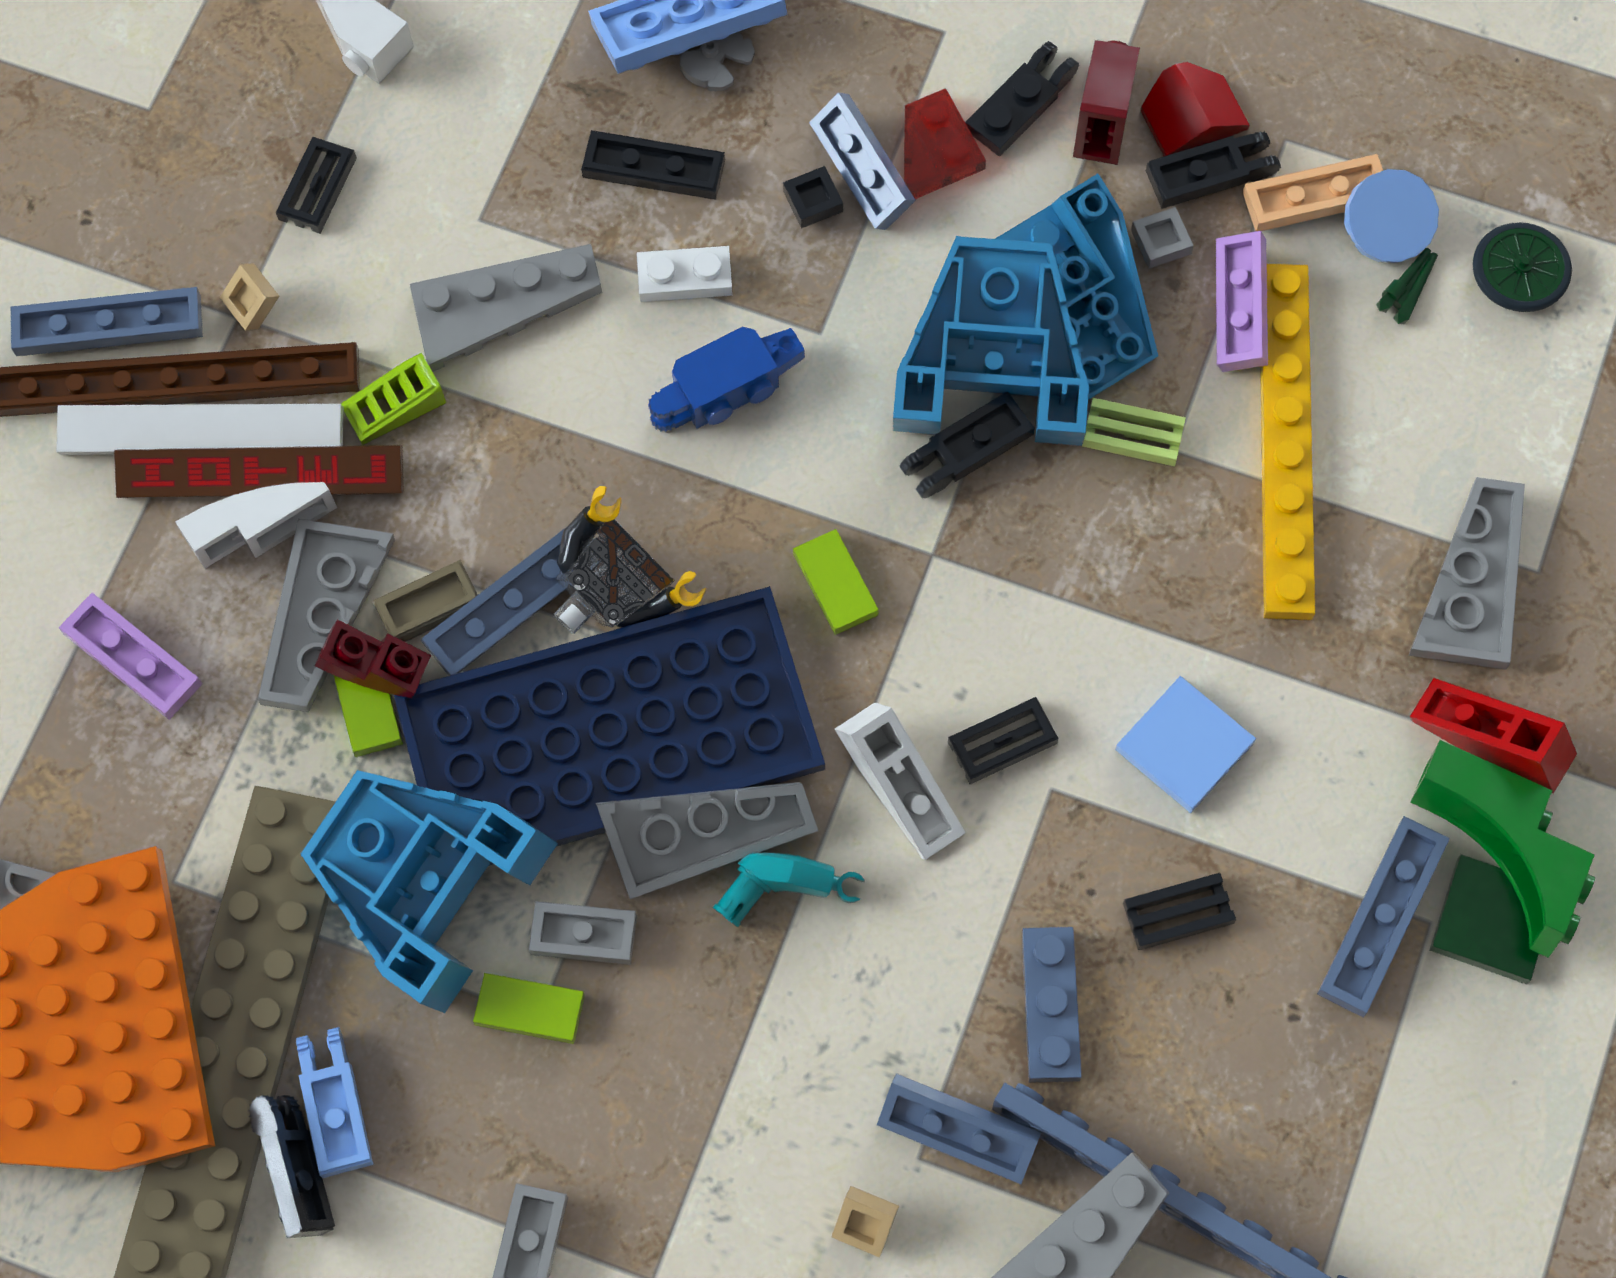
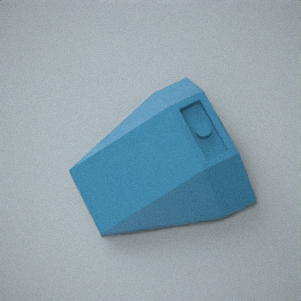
[995,174,1158,400]

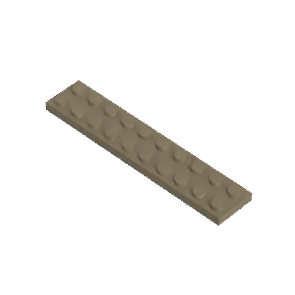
[114,785,336,1278]

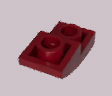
[314,619,431,698]

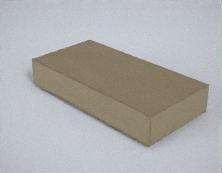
[373,560,478,642]

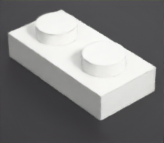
[637,246,733,302]

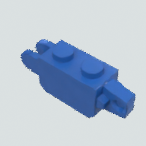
[648,326,805,432]

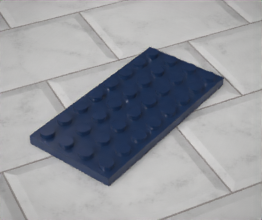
[394,586,825,866]

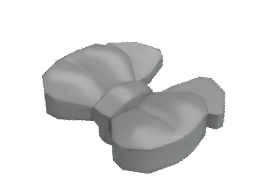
[680,32,755,91]

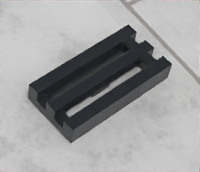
[276,137,357,234]
[948,697,1059,784]
[1123,873,1236,951]

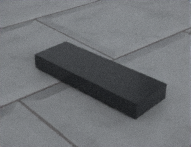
[581,130,725,200]

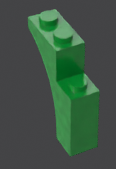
[1410,740,1595,958]

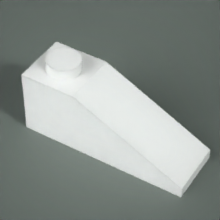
[316,0,414,84]
[835,703,966,860]

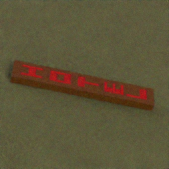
[114,445,404,498]

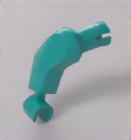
[712,853,865,927]

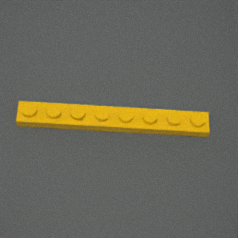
[1260,264,1315,620]

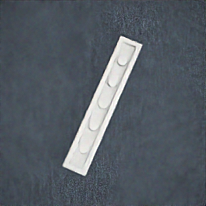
[56,404,344,455]

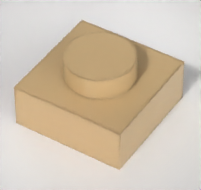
[219,263,280,331]
[831,1186,899,1258]

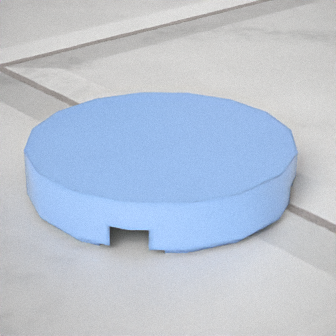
[1344,169,1439,263]

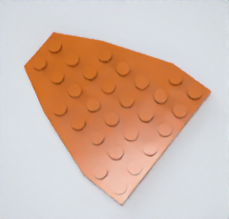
[0,846,215,1173]

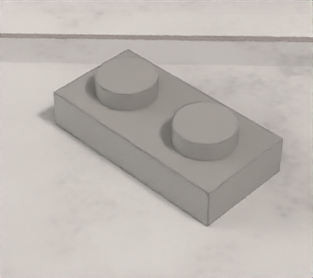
[529,901,637,965]
[492,1183,569,1278]

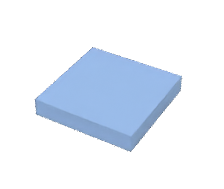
[1115,676,1256,813]

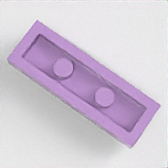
[1216,231,1268,372]
[59,593,202,720]

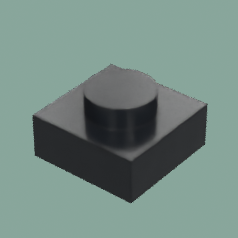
[783,166,843,229]

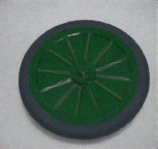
[1473,222,1572,312]

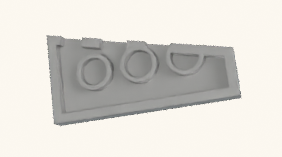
[410,244,602,372]
[1408,477,1525,670]
[258,519,395,712]
[596,782,818,899]
[991,1152,1169,1278]

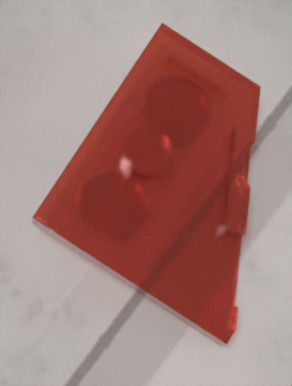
[904,88,986,199]

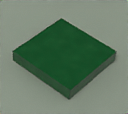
[1430,854,1539,984]

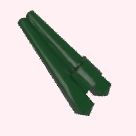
[1376,248,1438,324]

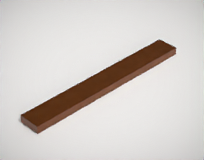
[0,342,360,417]

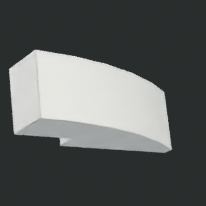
[175,482,337,569]

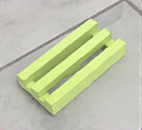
[1082,398,1186,466]

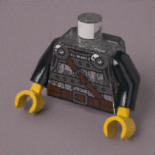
[553,486,707,634]

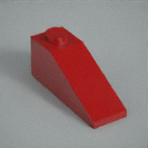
[1410,678,1577,794]

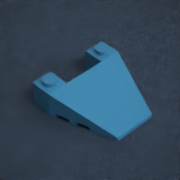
[893,236,1089,446]
[301,770,558,1013]

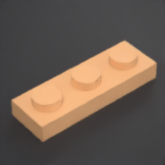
[1243,154,1383,231]

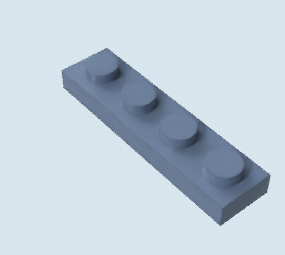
[10,287,203,357]
[421,528,601,676]
[1317,816,1450,1018]

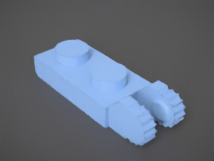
[296,1027,374,1178]

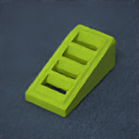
[341,353,446,445]

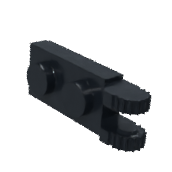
[965,41,1080,156]
[1145,131,1281,209]
[899,392,1035,499]
[248,1095,335,1238]

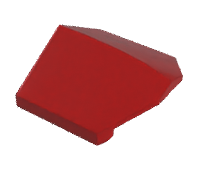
[1140,62,1250,156]

